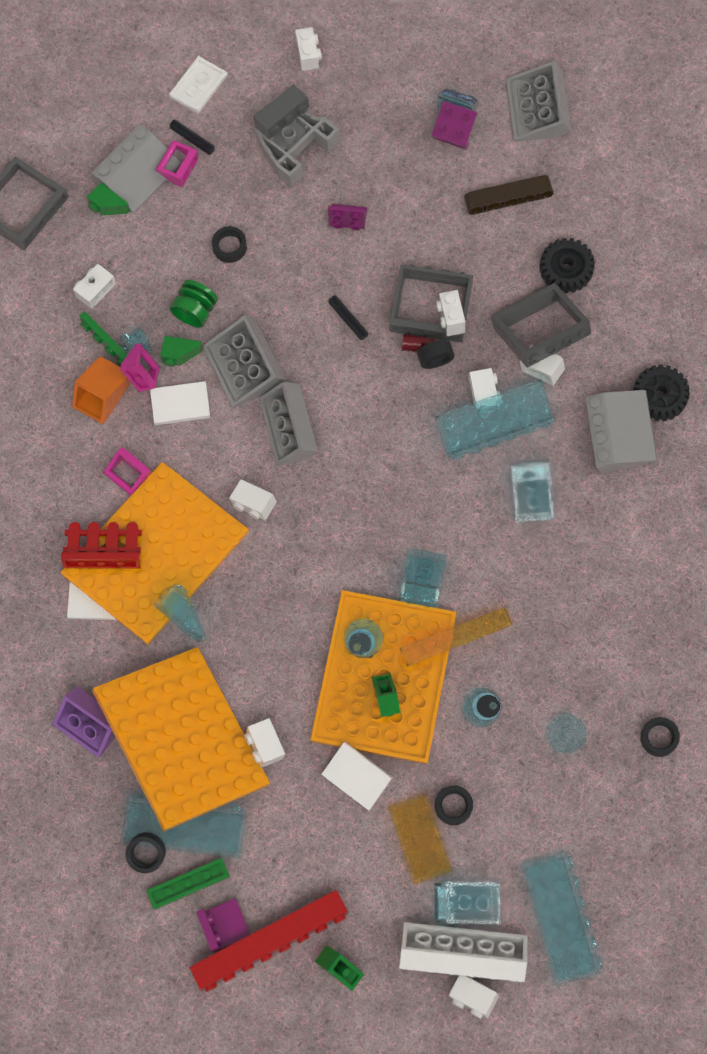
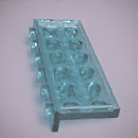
[435,379,556,459]
[120,795,247,858]
[521,852,603,986]

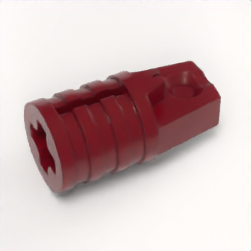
[402,334,435,352]

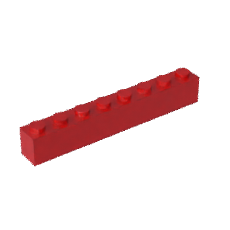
[189,890,348,992]

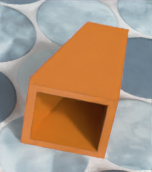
[72,356,130,424]

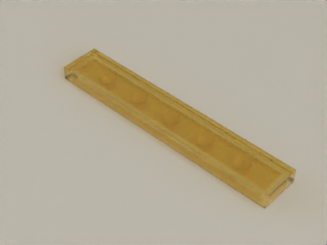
[400,607,513,667]

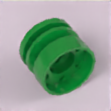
[169,280,218,328]

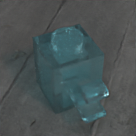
[121,327,151,354]

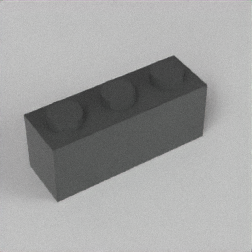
[253,84,309,140]

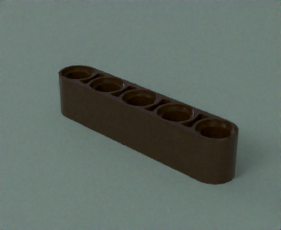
[464,175,554,215]

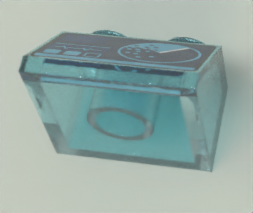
[437,88,479,115]

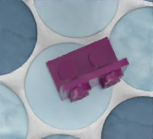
[432,101,477,150]
[328,204,367,231]
[196,899,250,953]

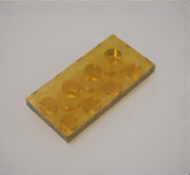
[388,794,453,885]

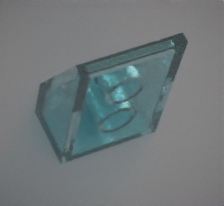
[510,460,554,523]
[399,548,448,608]
[152,584,207,643]
[434,881,501,925]

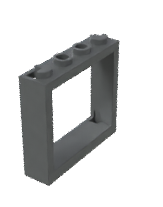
[0,157,69,251]
[390,264,473,343]
[491,283,591,368]

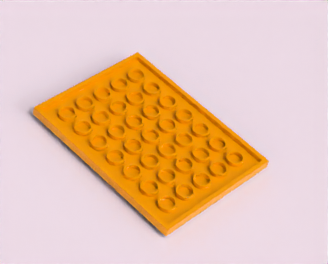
[60,462,249,645]
[310,590,456,764]
[92,647,270,832]

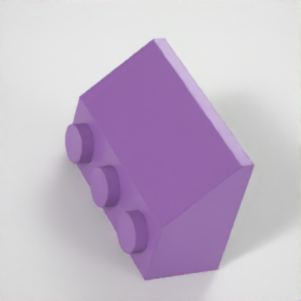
[52,686,115,758]

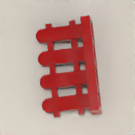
[61,522,142,569]

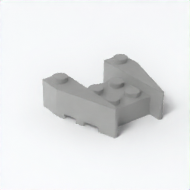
[255,112,341,187]

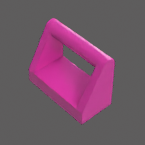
[156,140,199,187]
[120,343,159,392]
[103,447,151,496]

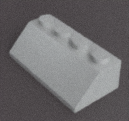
[259,381,318,466]

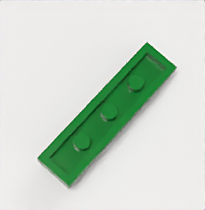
[79,311,127,367]
[146,858,230,910]

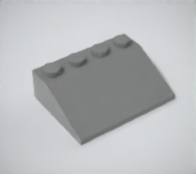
[506,61,572,141]
[92,124,182,213]
[203,315,287,408]
[586,390,657,474]

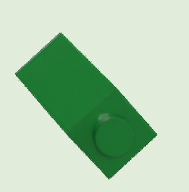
[87,182,130,216]
[160,336,203,367]
[371,673,401,717]
[315,945,364,991]

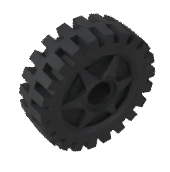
[540,238,595,293]
[633,365,690,421]

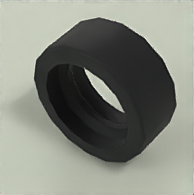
[212,226,247,263]
[417,340,455,369]
[640,717,680,757]
[435,785,473,825]
[125,832,166,874]

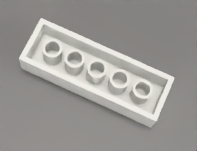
[399,922,527,982]

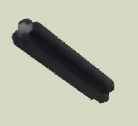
[169,120,215,155]
[329,295,368,340]

